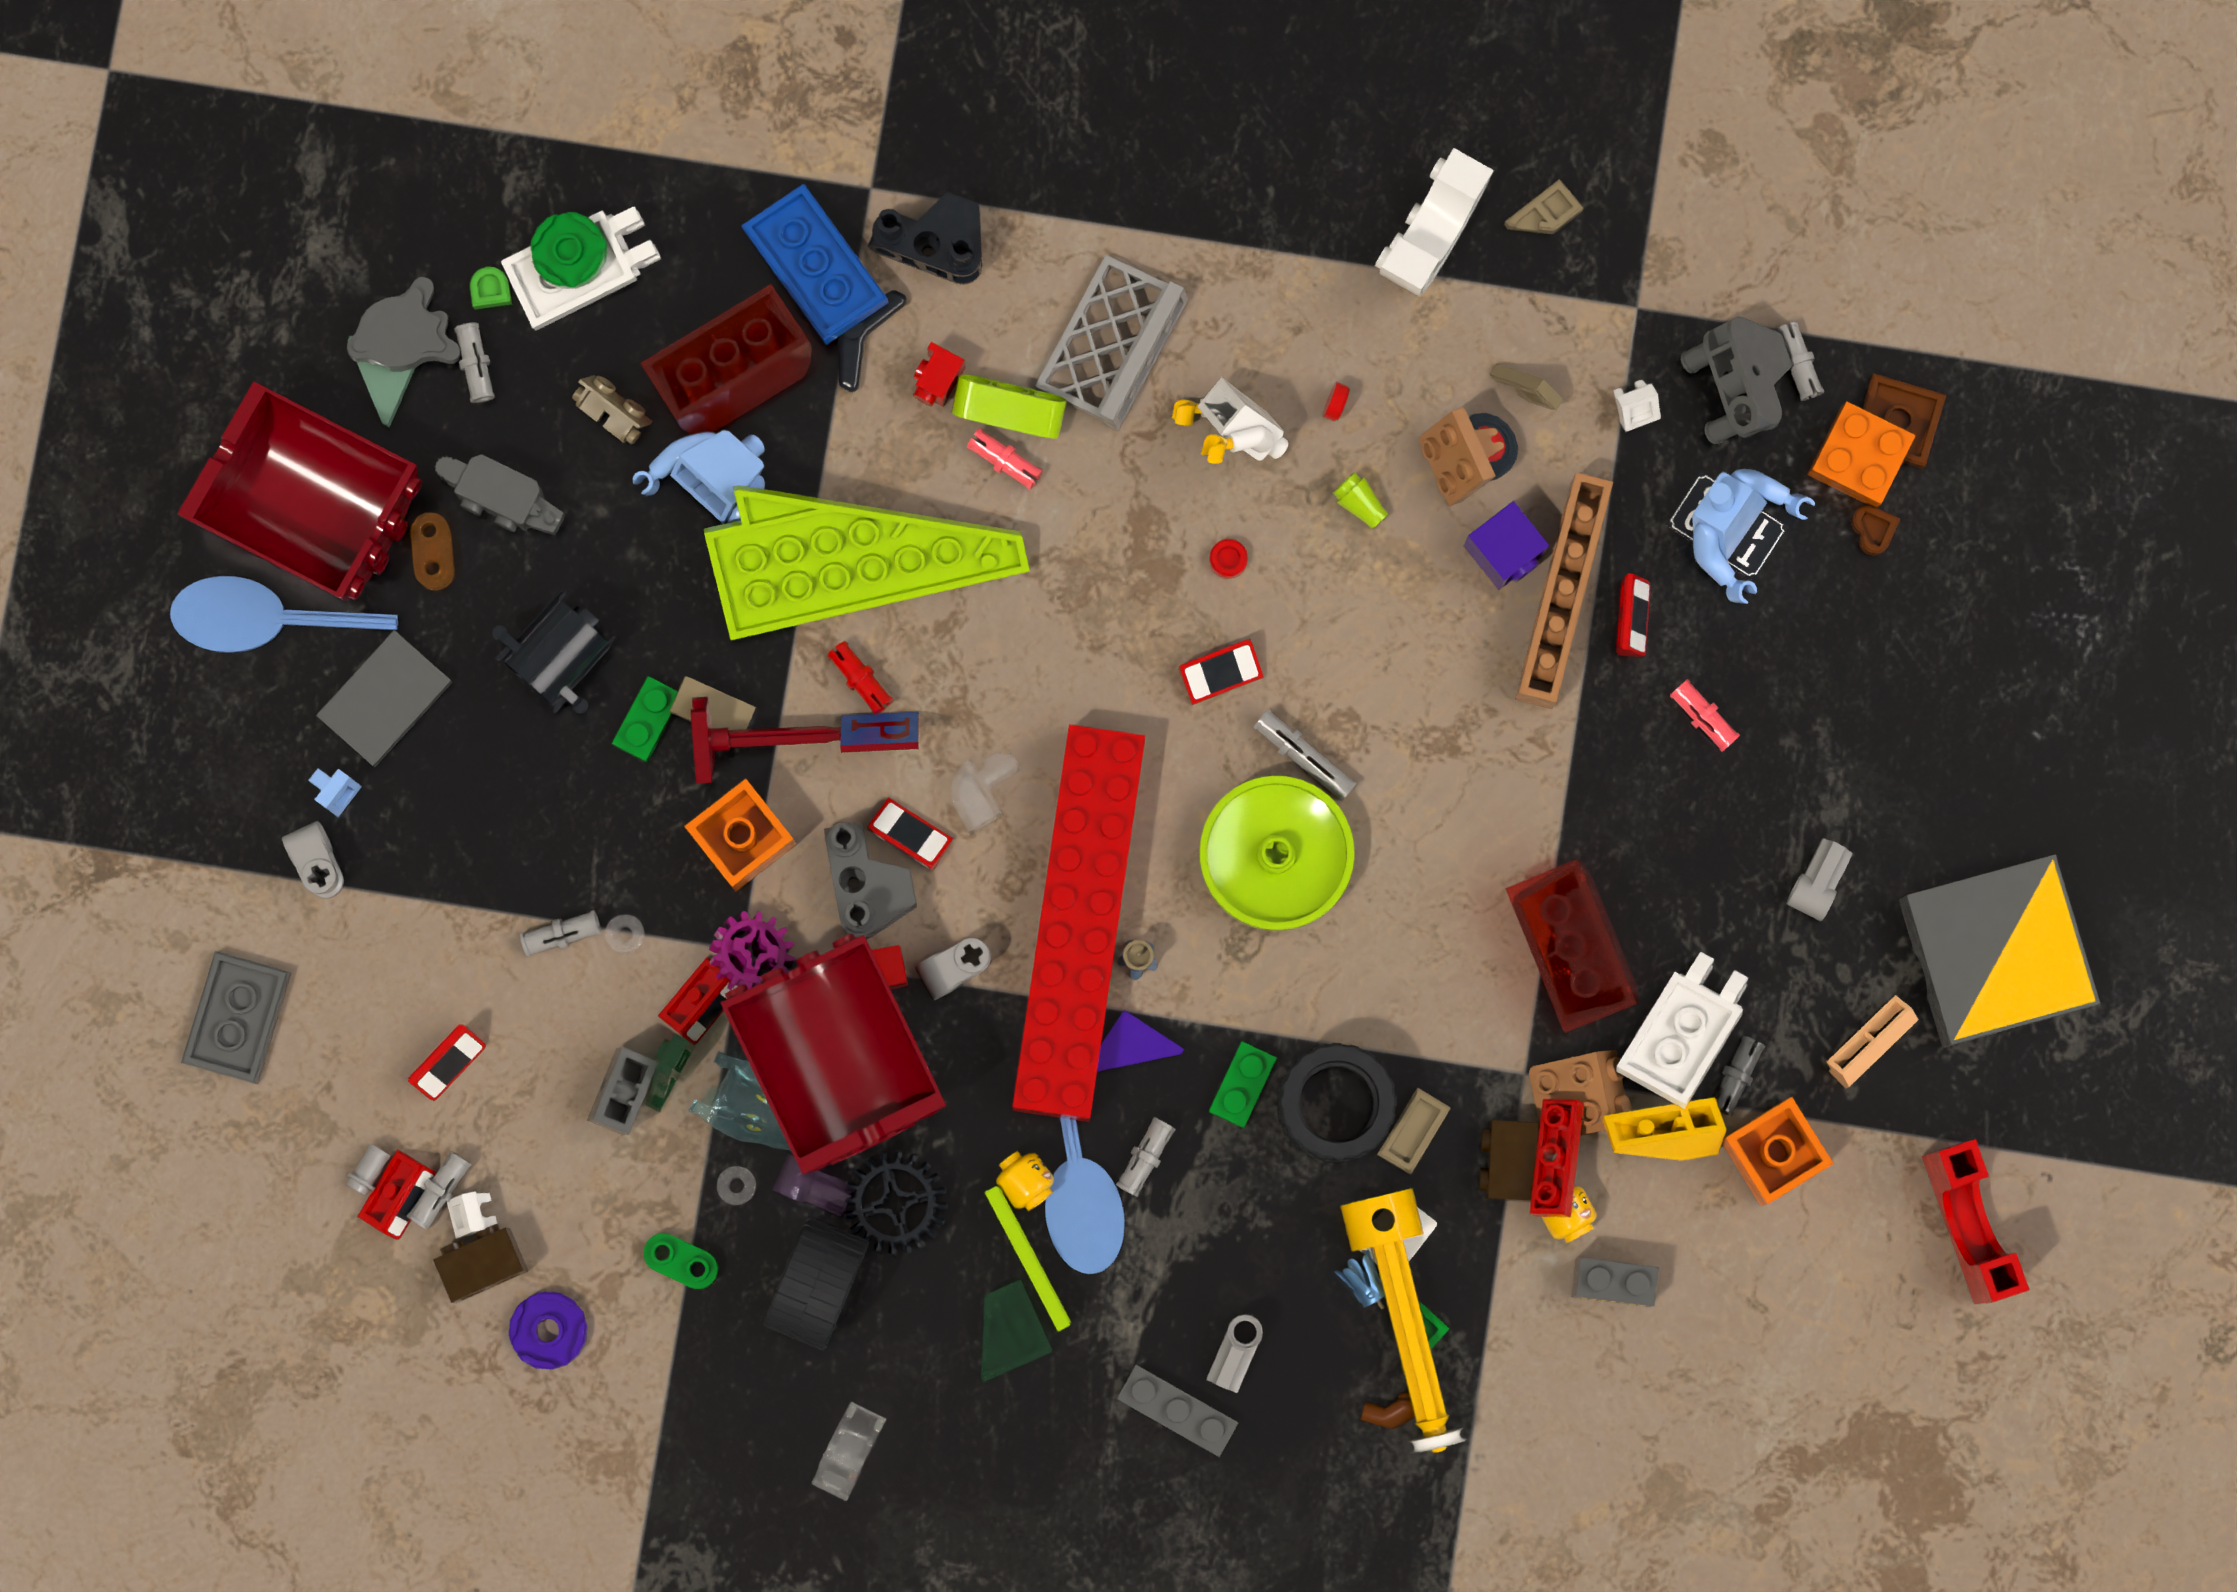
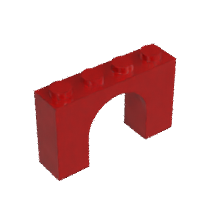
[1921,1139,2030,1304]

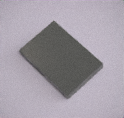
[316,630,453,767]
[181,951,291,1084]

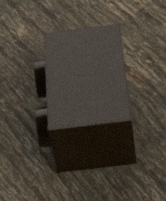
[1478,1120,1539,1202]
[433,1224,528,1303]

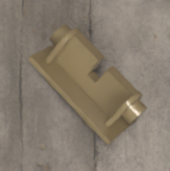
[572,375,653,445]

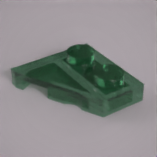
[646,1034,695,1112]
[981,1280,1053,1383]

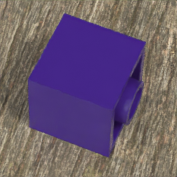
[1464,501,1549,590]

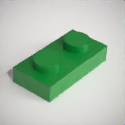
[612,676,678,763]
[1209,1042,1277,1129]

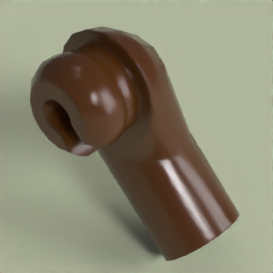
[1360,1392,1415,1429]

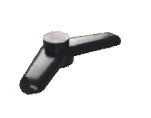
[838,290,907,392]

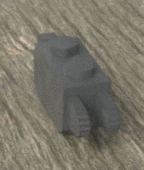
[434,454,565,535]

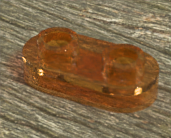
[411,513,454,590]

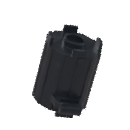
[491,591,616,714]

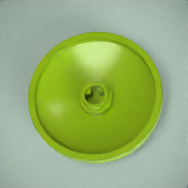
[1199,776,1354,931]

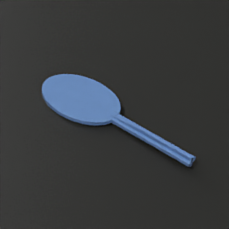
[170,576,398,653]
[1045,1118,1125,1274]

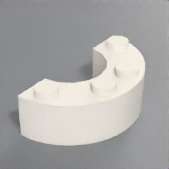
[1375,148,1494,297]

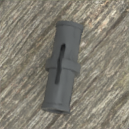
[1715,1036,1765,1116]

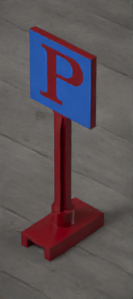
[690,697,919,784]

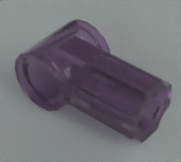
[771,1154,854,1217]

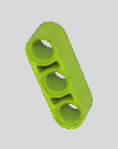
[951,374,1067,439]

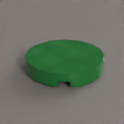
[531,212,607,289]

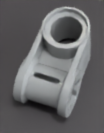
[282,821,344,899]
[915,938,991,1001]

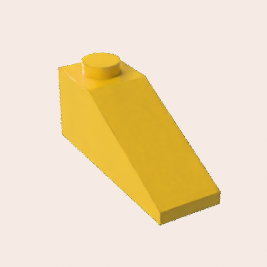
[1602,1097,1727,1161]

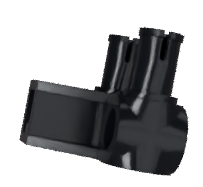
[868,192,982,285]

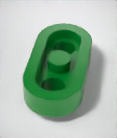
[643,1233,719,1289]

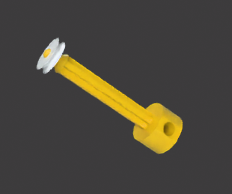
[1341,1188,1467,1454]

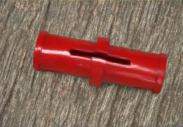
[827,641,894,715]

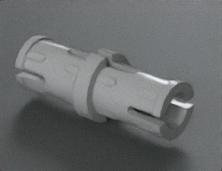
[1774,321,1824,401]
[454,323,495,403]
[520,910,602,957]
[1116,1117,1176,1197]
[407,1151,472,1230]

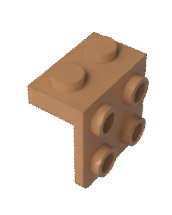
[1529,1050,1632,1136]

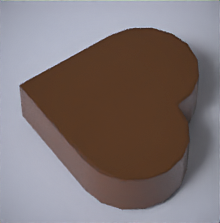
[1851,505,1900,556]

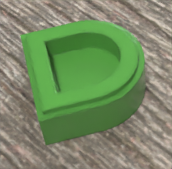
[470,267,512,310]

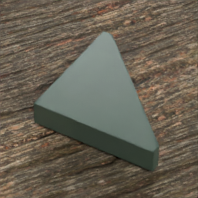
[348,336,415,428]

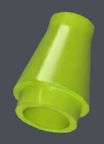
[1333,472,1388,529]

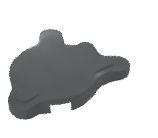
[347,277,461,372]

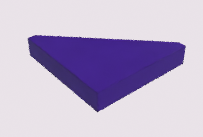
[1097,1010,1184,1072]

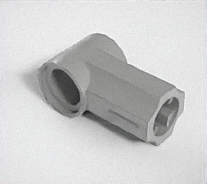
[1786,838,1853,921]
[1206,1314,1263,1393]

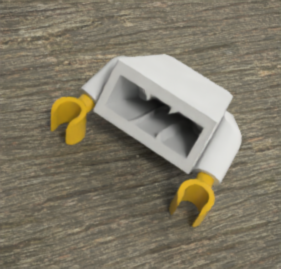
[1172,377,1288,464]

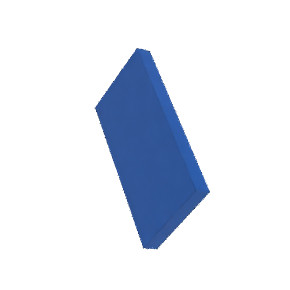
[741,184,889,345]

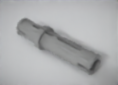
[1253,709,1357,802]

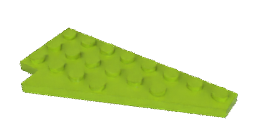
[704,485,1030,640]

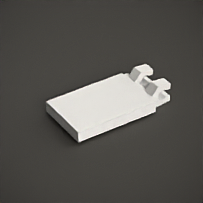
[501,207,661,331]
[1616,952,1748,1109]

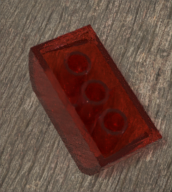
[640,284,812,435]
[1505,859,1639,1033]

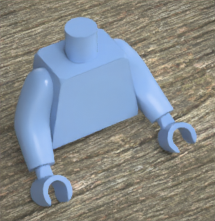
[633,430,765,524]
[1692,469,1815,604]

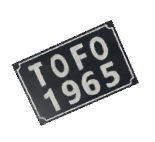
[1666,470,1789,581]

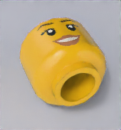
[996,1151,1054,1211]
[1541,1186,1597,1243]

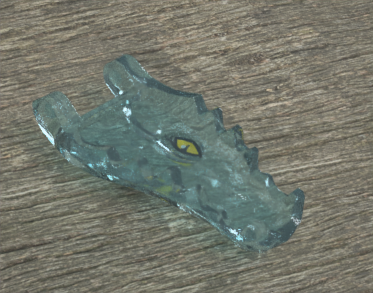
[689,1051,791,1151]

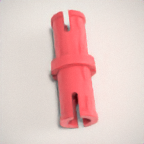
[967,428,1043,490]
[1670,679,1740,752]

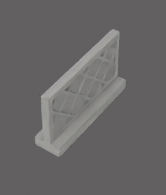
[1035,255,1189,431]

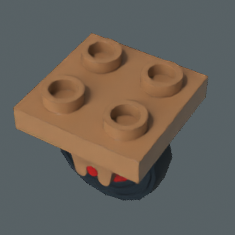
[1418,407,1518,506]

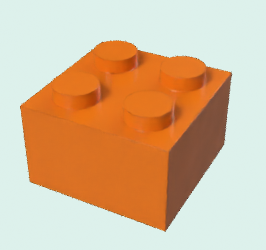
[1807,401,1916,508]
[685,779,797,892]
[1722,1097,1834,1206]

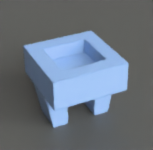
[309,769,362,817]

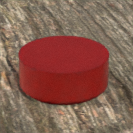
[1322,381,1350,422]
[1209,539,1248,579]

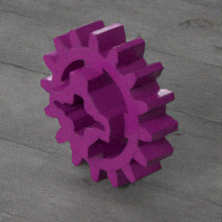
[709,911,795,990]

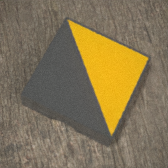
[1899,854,2100,1048]

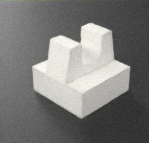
[1614,380,1661,432]
[447,1191,497,1239]

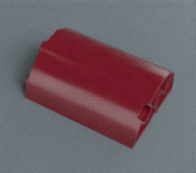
[178,381,422,601]
[721,933,946,1175]

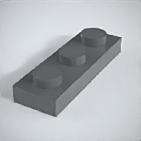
[1117,1365,1238,1457]

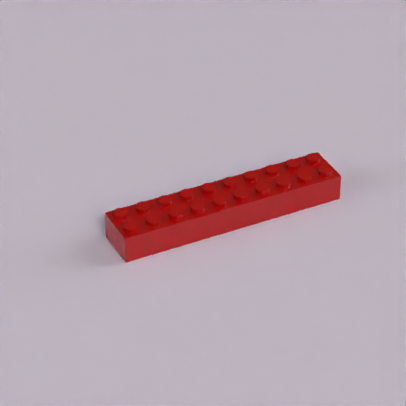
[1012,724,1146,1122]

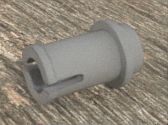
[346,1144,391,1196]

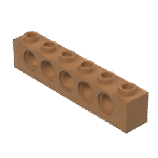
[1515,472,1613,709]

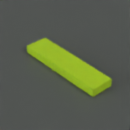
[985,1186,1071,1332]

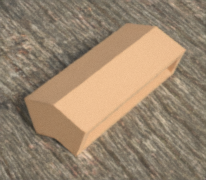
[1827,995,1918,1088]

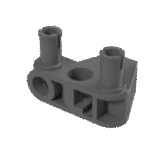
[1681,317,1792,445]
[824,822,917,940]

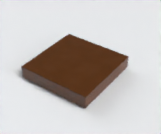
[1862,373,1946,469]

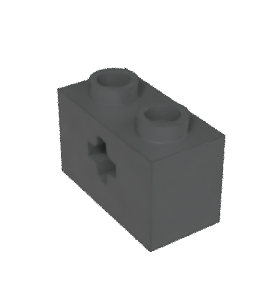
[587,1047,658,1135]

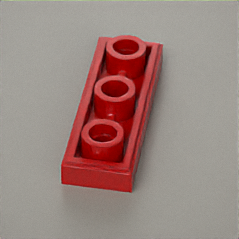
[1529,1099,1584,1218]

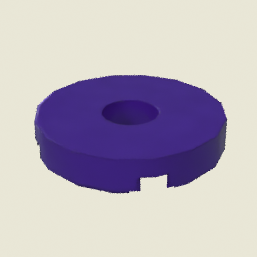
[509,1291,588,1370]

